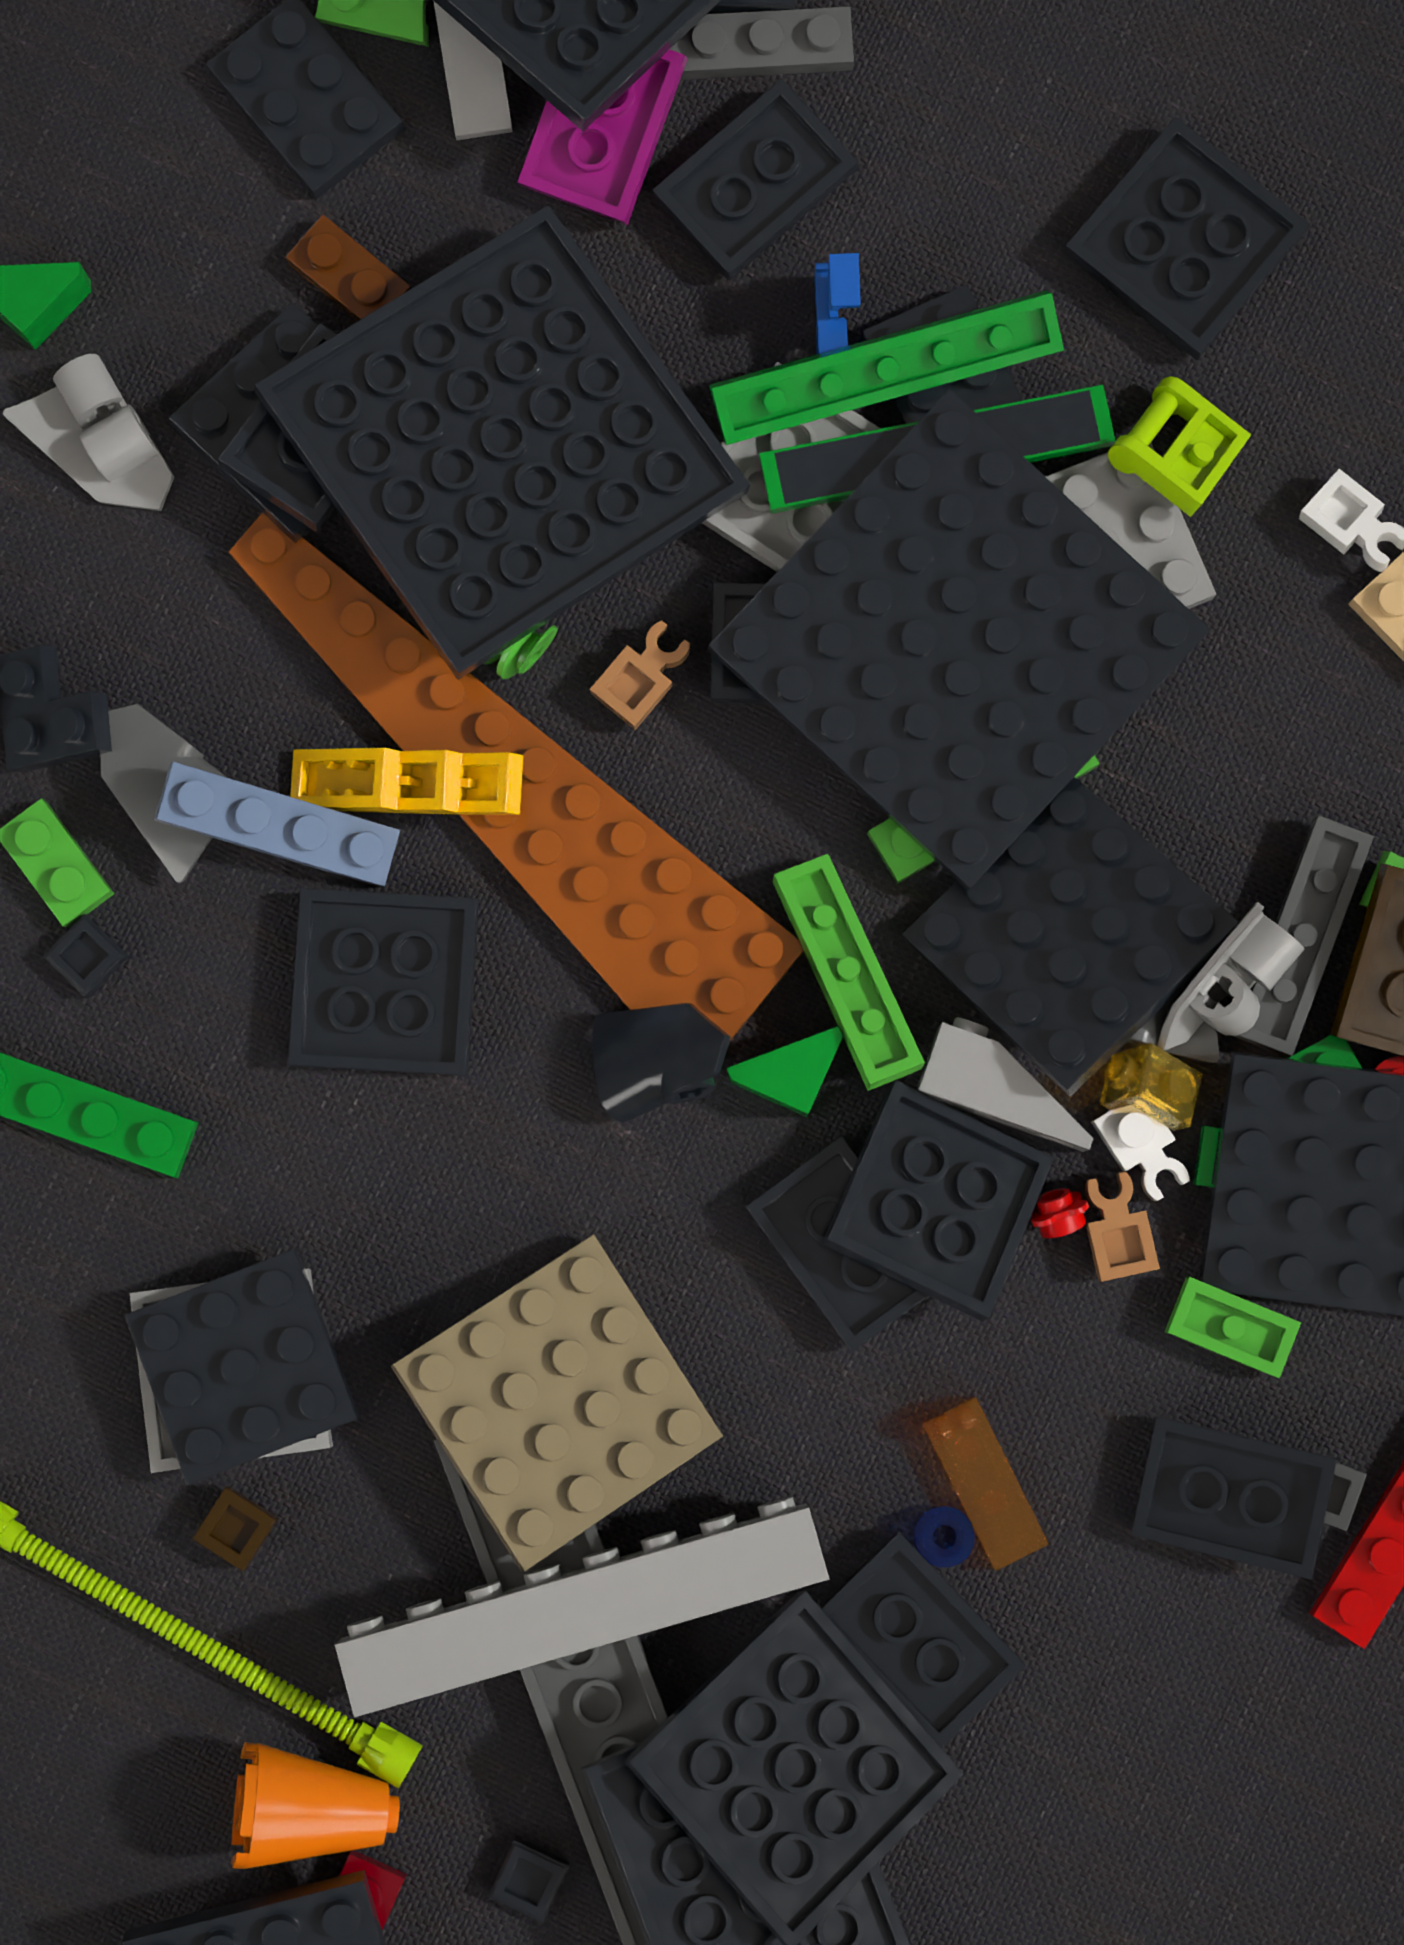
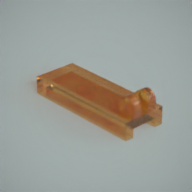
[921,1397,1049,1571]

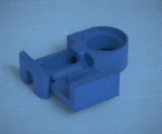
[814,253,861,354]

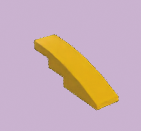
[290,748,524,815]

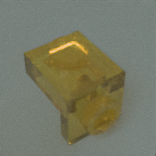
[1100,1043,1203,1131]

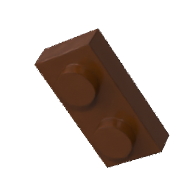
[286,214,411,321]

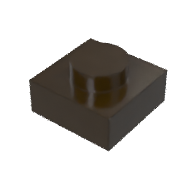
[193,1486,279,1571]

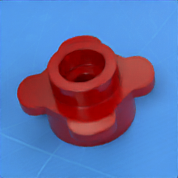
[1030,1188,1089,1238]

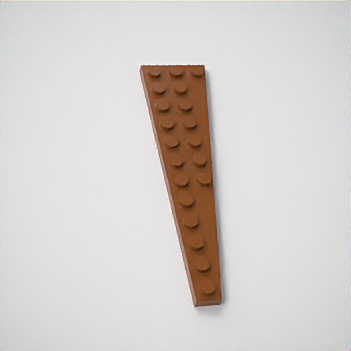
[229,513,804,1044]

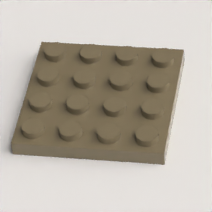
[391,1235,723,1572]

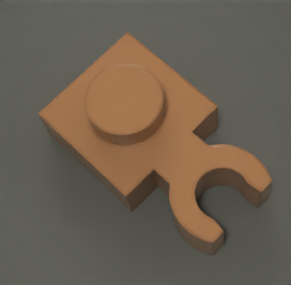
[590,621,690,730]
[1085,1172,1160,1282]

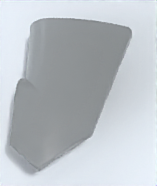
[3,354,174,511]
[1157,902,1304,1051]

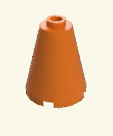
[231,1742,400,1869]

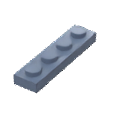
[154,761,400,887]

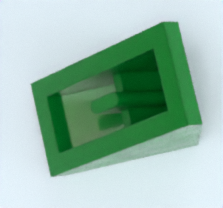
[0,262,91,350]
[727,1026,843,1117]

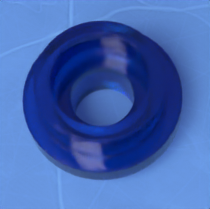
[914,1506,975,1568]

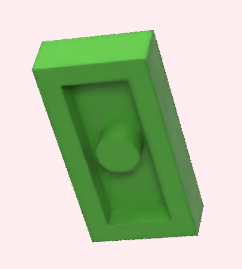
[0,798,115,929]
[1165,1277,1301,1378]

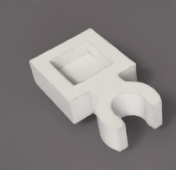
[1299,469,1404,572]
[1091,1090,1190,1201]

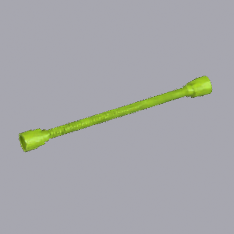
[0,1501,423,1789]

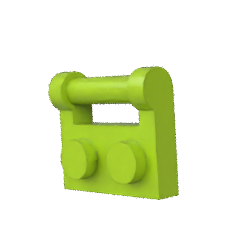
[1108,376,1251,517]

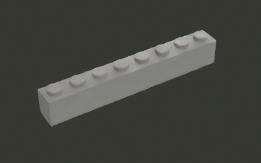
[335,1497,829,1717]

